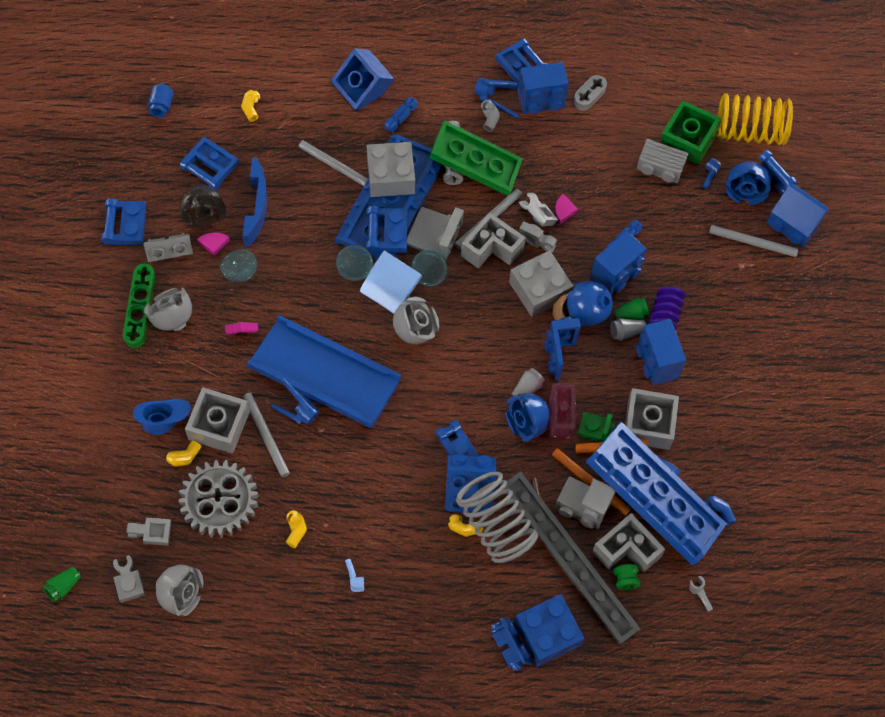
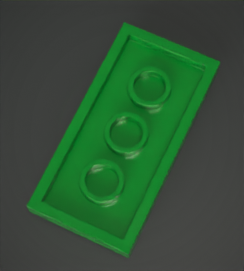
[429,120,523,196]

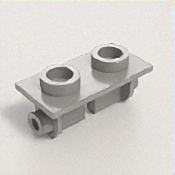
[144,233,193,262]

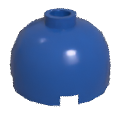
[726,161,771,205]
[567,281,613,327]
[505,393,550,442]

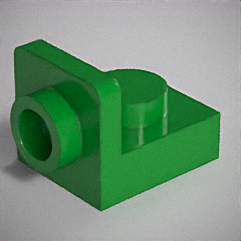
[577,412,615,442]

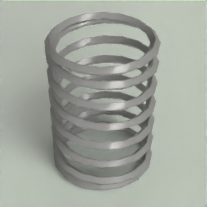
[456,471,538,563]

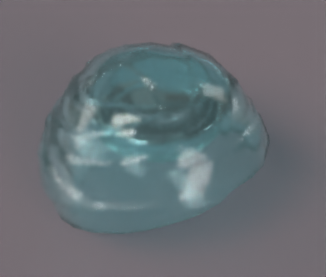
[336,245,374,281]
[220,249,257,283]
[411,250,447,287]

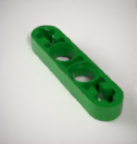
[123,263,156,349]

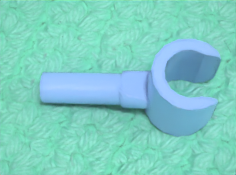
[345,559,364,592]

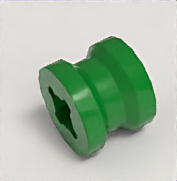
[614,564,641,591]

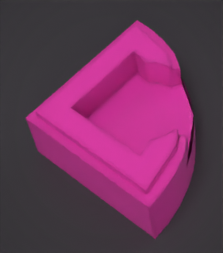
[555,194,578,224]
[197,233,230,256]
[225,322,258,334]

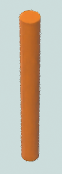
[552,448,631,516]

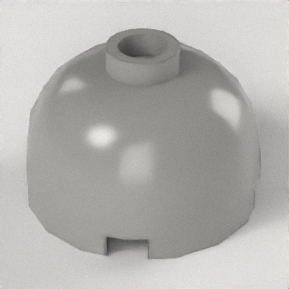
[144,288,192,331]
[392,297,439,345]
[156,564,204,616]

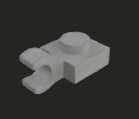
[519,193,558,226]
[126,517,171,546]

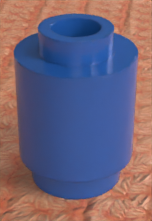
[148,84,174,118]

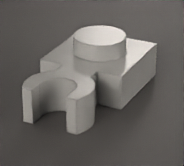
[519,221,557,253]
[113,555,145,603]

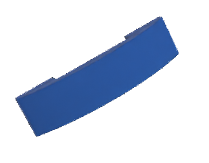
[243,158,268,247]

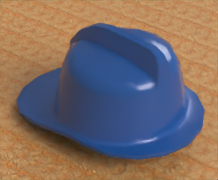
[133,399,192,435]

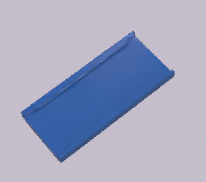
[335,134,443,259]
[247,315,401,428]
[586,422,727,566]

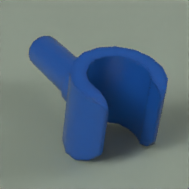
[702,158,720,189]

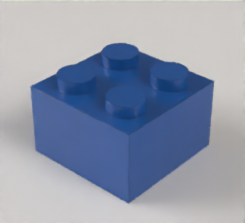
[517,62,569,114]
[590,231,647,295]
[636,319,686,386]
[515,594,585,667]

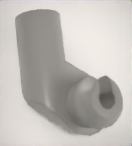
[481,100,500,132]

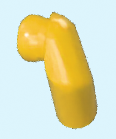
[241,90,260,122]
[166,440,202,467]
[285,510,307,548]
[448,514,483,537]

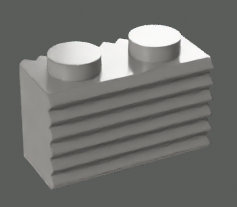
[636,139,688,183]

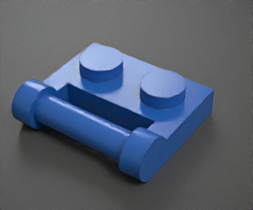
[495,39,547,83]
[180,137,239,191]
[759,150,798,195]
[101,199,147,245]
[366,206,407,253]

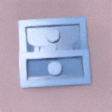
[360,251,422,314]

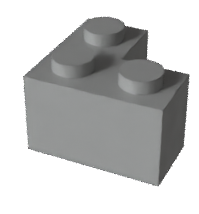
[461,212,526,269]
[555,476,616,529]
[592,513,665,573]

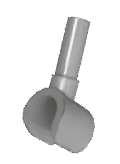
[689,576,713,612]

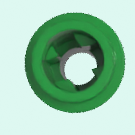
[614,298,649,320]
[42,567,81,602]

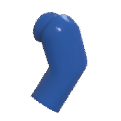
[704,496,736,526]

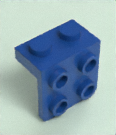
[544,317,581,381]
[445,454,496,513]

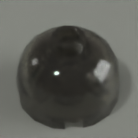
[180,185,226,230]

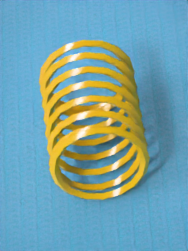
[717,93,793,146]

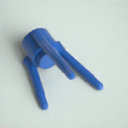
[475,78,519,118]
[270,377,320,425]

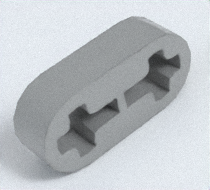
[573,75,607,111]

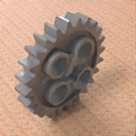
[178,460,259,538]

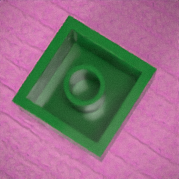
[661,100,721,165]

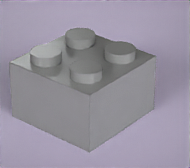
[367,142,415,197]
[509,250,573,317]
[185,387,250,454]
[625,388,679,450]

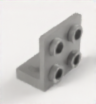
[407,207,464,260]

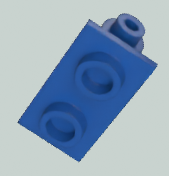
[491,618,532,672]

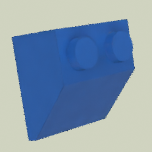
[331,48,395,110]
[767,183,829,248]

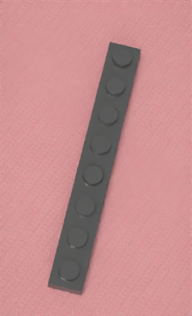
[504,471,640,645]

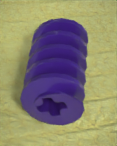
[648,287,686,330]

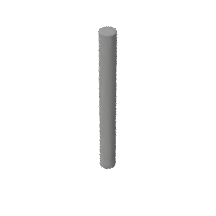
[299,140,368,186]
[454,188,522,250]
[709,225,798,257]
[243,393,290,478]

